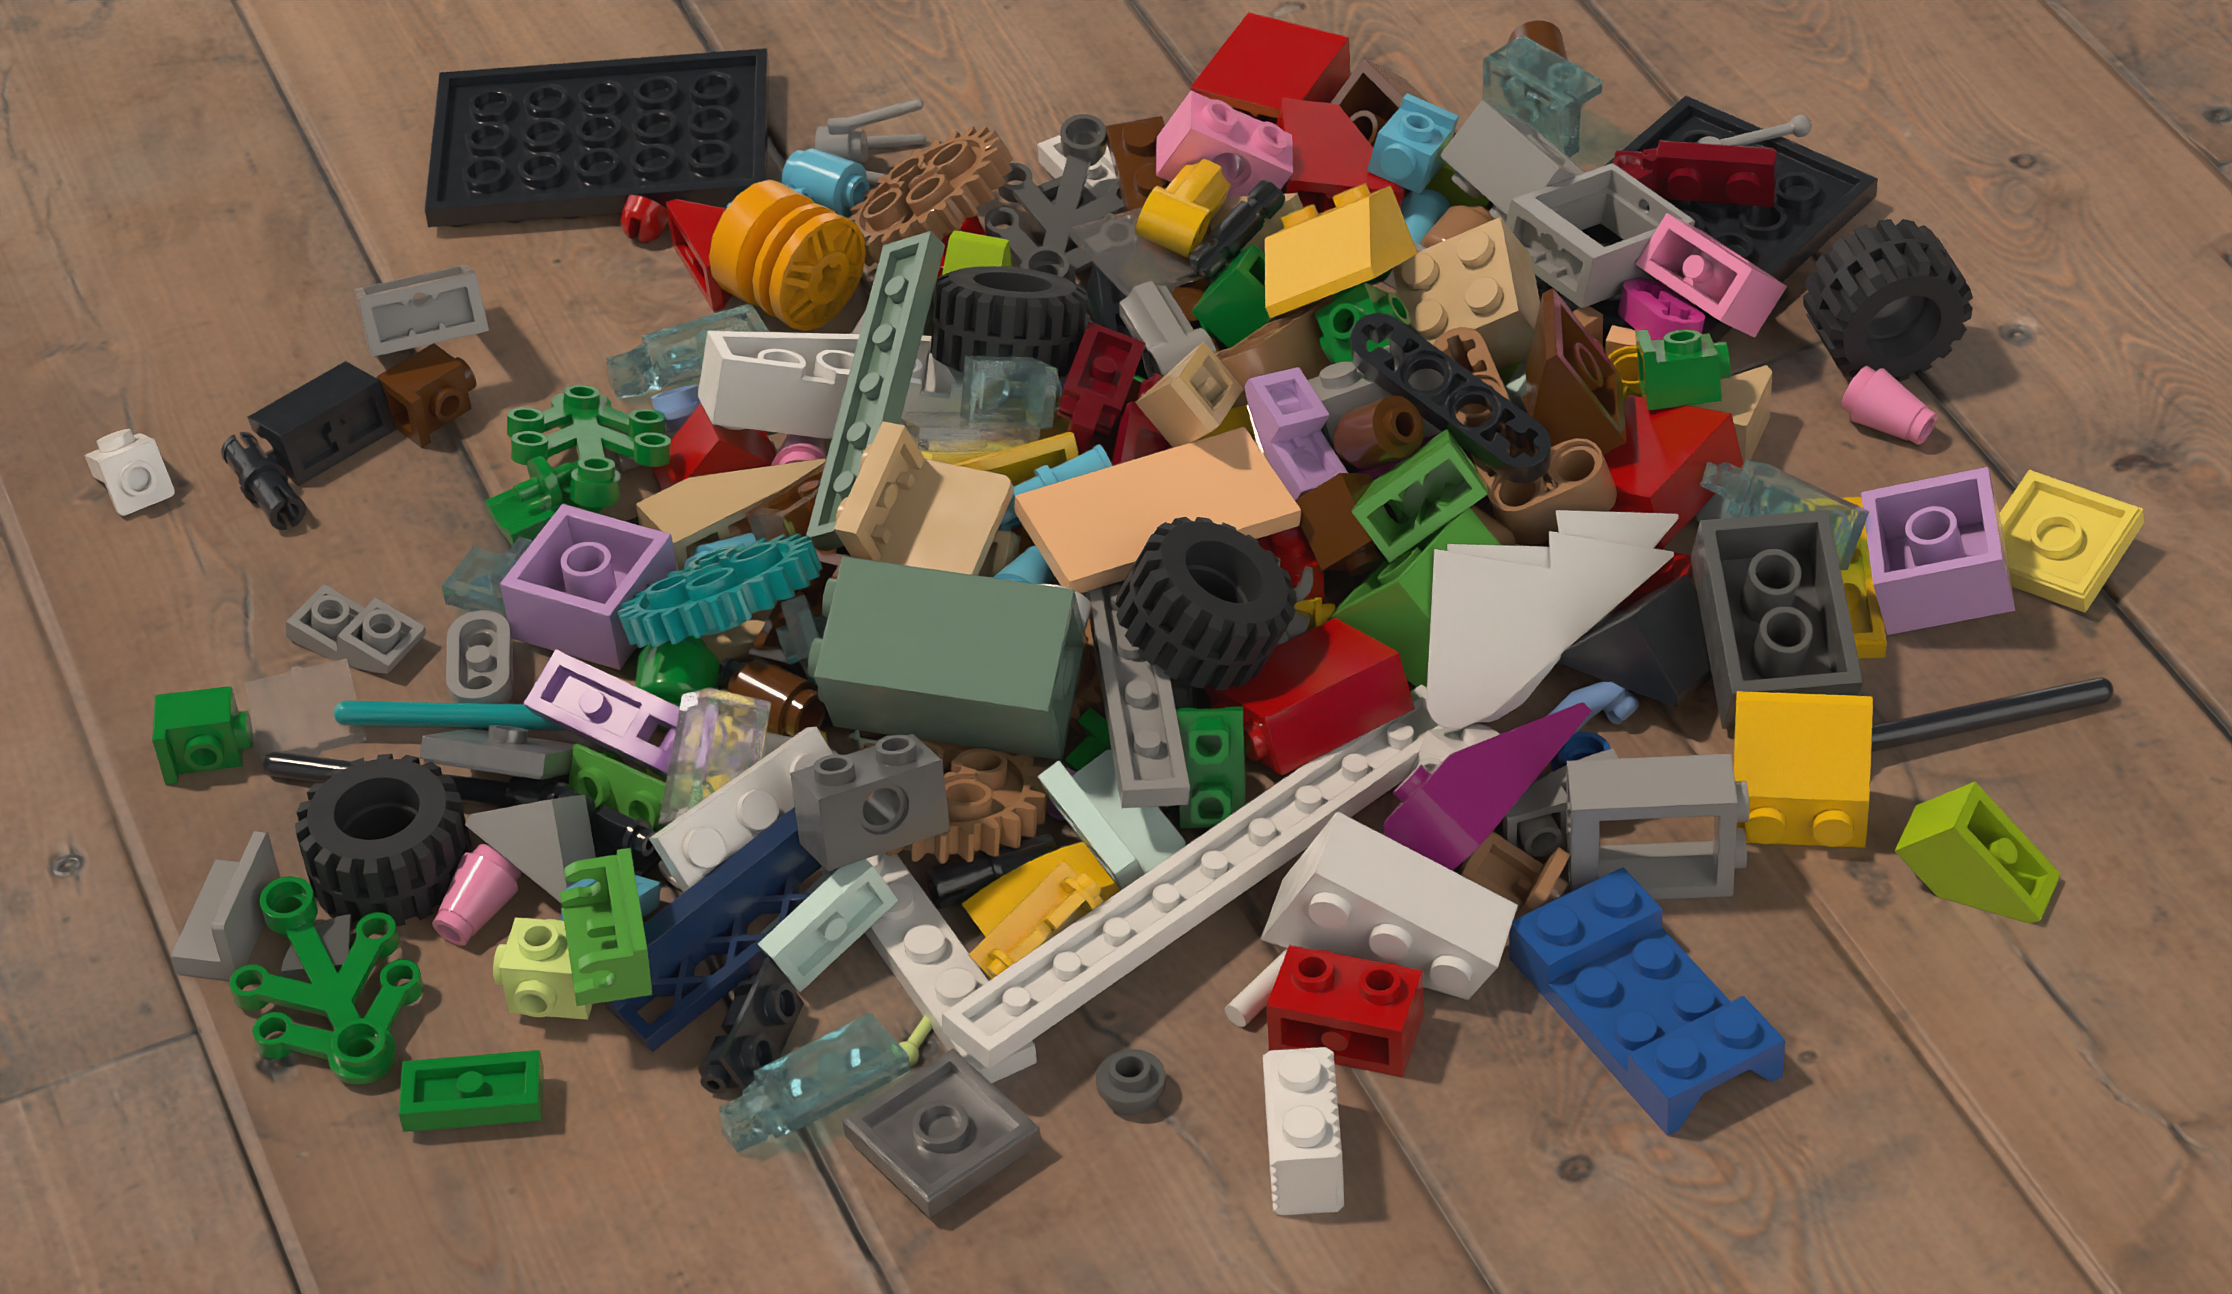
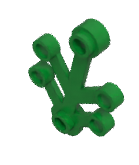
[507,385,671,508]
[229,876,424,1084]

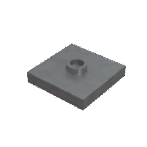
[420,725,590,779]
[842,1048,1041,1218]

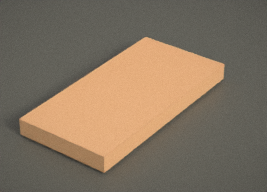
[1014,427,1301,594]

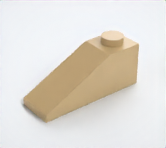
[636,458,826,571]

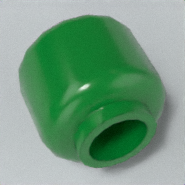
[635,635,720,732]

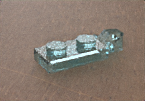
[606,303,769,399]
[1700,460,1869,570]
[719,1013,910,1152]

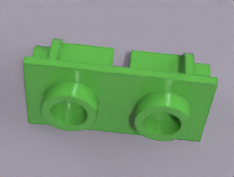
[569,743,700,833]

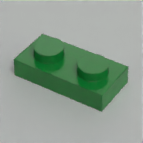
[398,1050,544,1132]

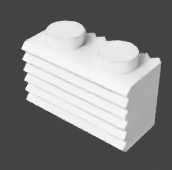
[1263,1047,1344,1215]

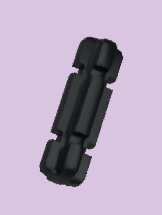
[1188,179,1286,281]

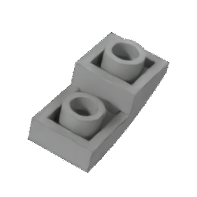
[286,584,426,674]
[1503,748,1619,857]

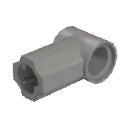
[1119,281,1217,379]

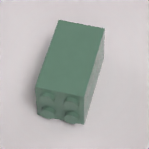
[808,556,1087,760]

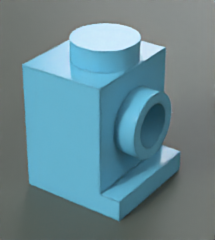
[1367,93,1459,194]

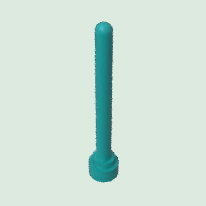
[333,701,568,731]

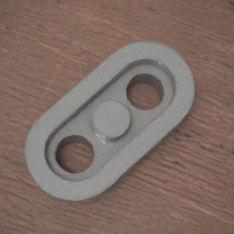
[446,610,514,704]

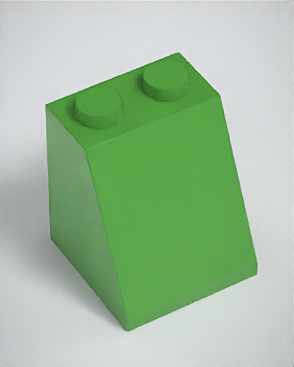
[1327,507,1501,687]

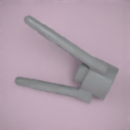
[815,99,927,186]

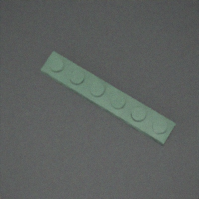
[806,231,945,551]

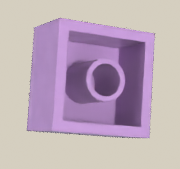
[1861,467,2015,635]
[500,504,677,670]

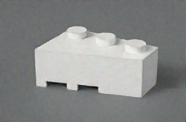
[1261,811,1518,1000]

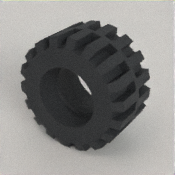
[1803,219,1973,382]
[930,266,1088,381]
[1115,517,1297,690]
[295,754,472,927]

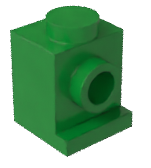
[1635,330,1731,410]
[152,686,253,785]

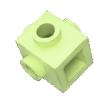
[493,917,593,1020]

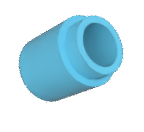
[782,148,870,217]

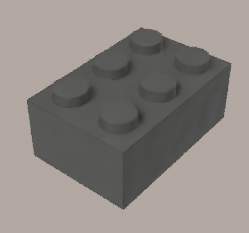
[1691,510,1863,729]

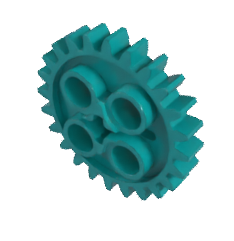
[617,534,823,648]

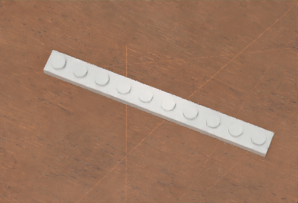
[942,684,1445,1070]

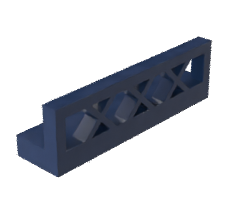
[605,807,839,1052]

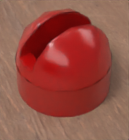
[621,195,668,243]

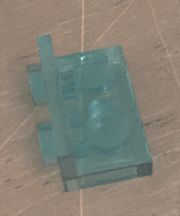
[1482,36,1603,157]

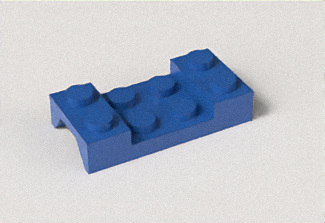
[1510,867,1785,1136]

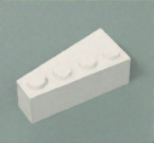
[698,331,974,439]

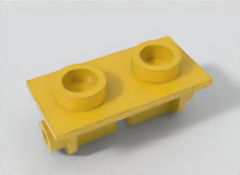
[968,860,1104,979]

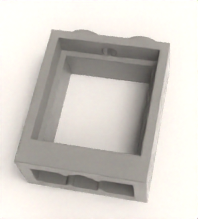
[1506,163,1695,308]
[354,264,489,357]
[1566,754,1749,900]

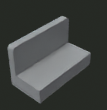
[170,831,281,980]

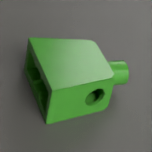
[1351,430,1489,563]

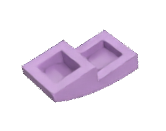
[1244,367,1348,500]

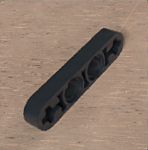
[1350,313,1551,484]

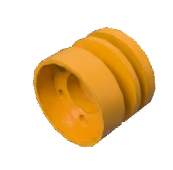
[709,180,866,332]

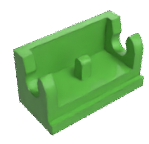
[560,848,652,1006]

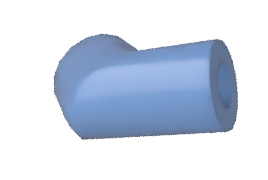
[1547,681,1639,733]

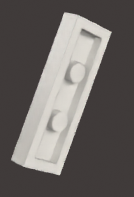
[649,727,834,893]

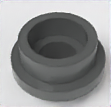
[1096,1049,1166,1115]

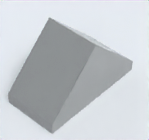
[465,794,596,903]

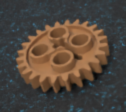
[848,126,1014,267]
[849,735,1048,863]

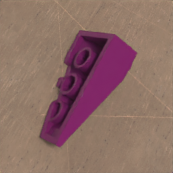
[1383,702,1592,871]

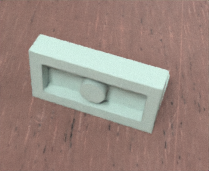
[1038,750,1187,890]
[758,859,899,993]

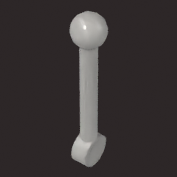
[1698,115,1812,146]

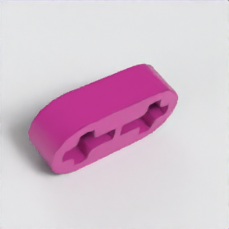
[1617,278,1705,340]

